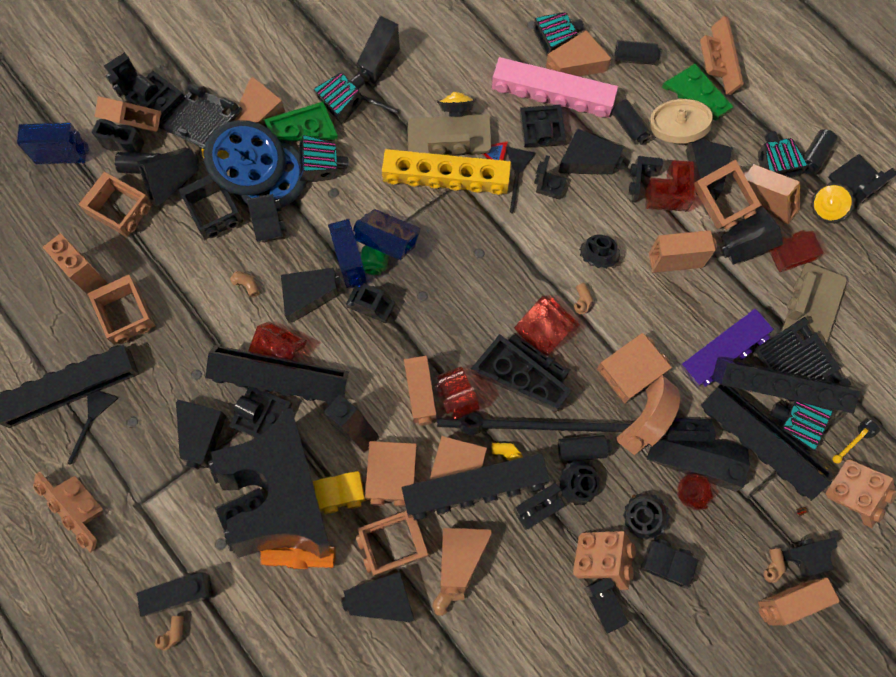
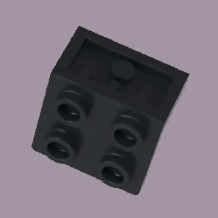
[828,154,896,207]

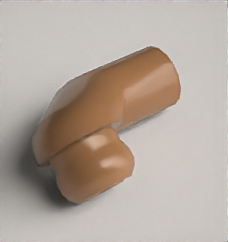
[230,271,260,297]
[574,283,593,314]
[763,548,786,583]
[432,592,464,616]
[155,616,184,651]

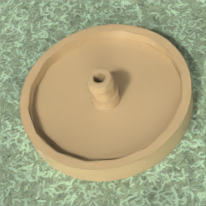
[650,99,712,143]

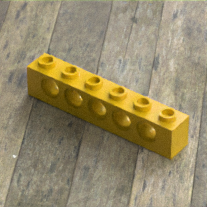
[382,149,511,195]

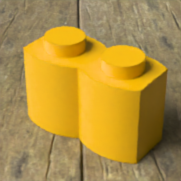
[313,471,366,514]

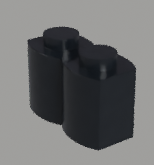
[91,119,144,153]
[247,194,286,243]
[640,539,699,588]

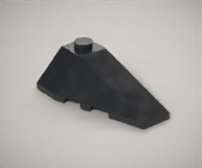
[646,438,750,492]

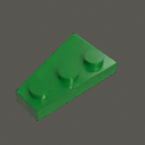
[662,64,733,121]
[264,101,338,141]

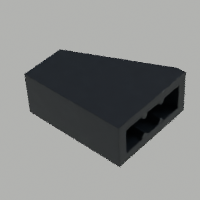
[356,16,400,84]
[558,128,624,175]
[686,139,733,200]
[137,147,199,206]
[720,205,783,265]
[281,268,341,323]
[324,394,379,453]
[176,399,226,470]
[341,572,415,622]

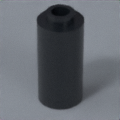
[614,40,661,64]
[611,99,652,145]
[803,129,838,175]
[115,152,161,174]
[557,435,611,462]

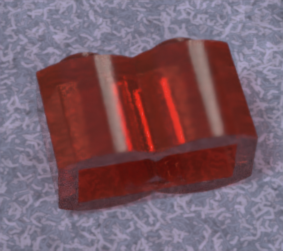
[769,230,824,272]
[434,367,480,419]

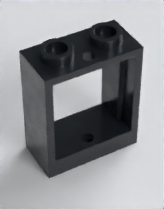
[178,175,243,240]

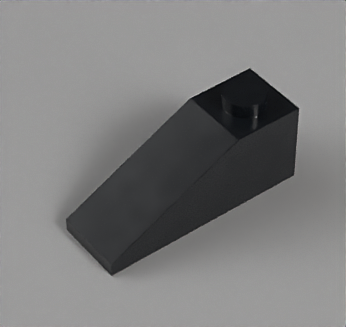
[136,572,213,617]

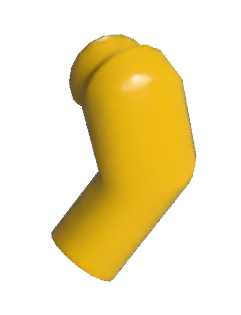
[492,443,523,461]

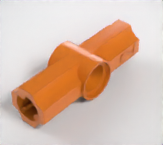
[260,546,336,569]

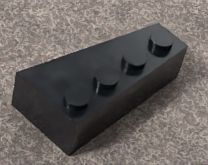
[471,334,572,412]

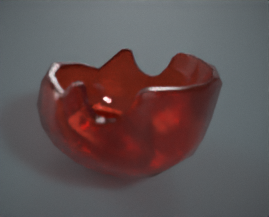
[677,473,713,510]

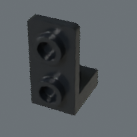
[534,155,567,200]
[629,156,663,203]
[584,578,628,633]

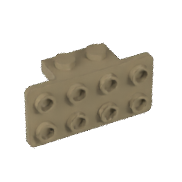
[408,114,491,155]
[781,263,847,346]

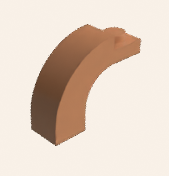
[617,375,680,455]

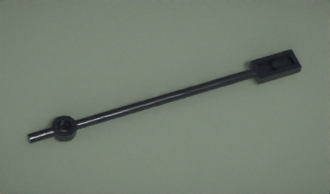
[437,413,716,442]

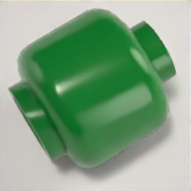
[359,241,389,275]

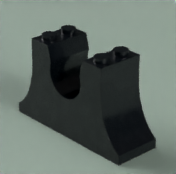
[208,408,330,559]

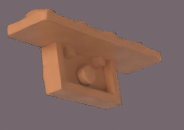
[700,16,743,95]
[33,472,103,552]

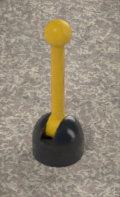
[832,418,880,464]

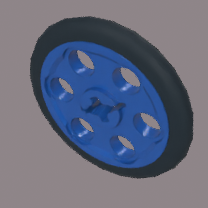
[204,120,286,195]
[229,140,307,208]

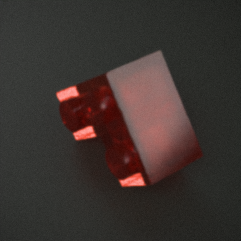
[646,160,695,212]

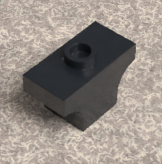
[346,283,395,323]
[782,537,838,577]

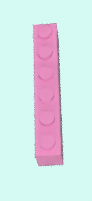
[492,57,618,118]

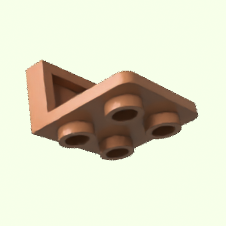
[826,460,896,528]
[573,531,636,590]

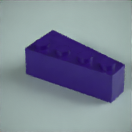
[680,308,774,387]

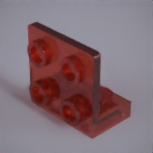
[514,295,580,356]
[248,322,307,360]

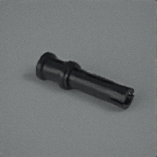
[508,333,571,383]

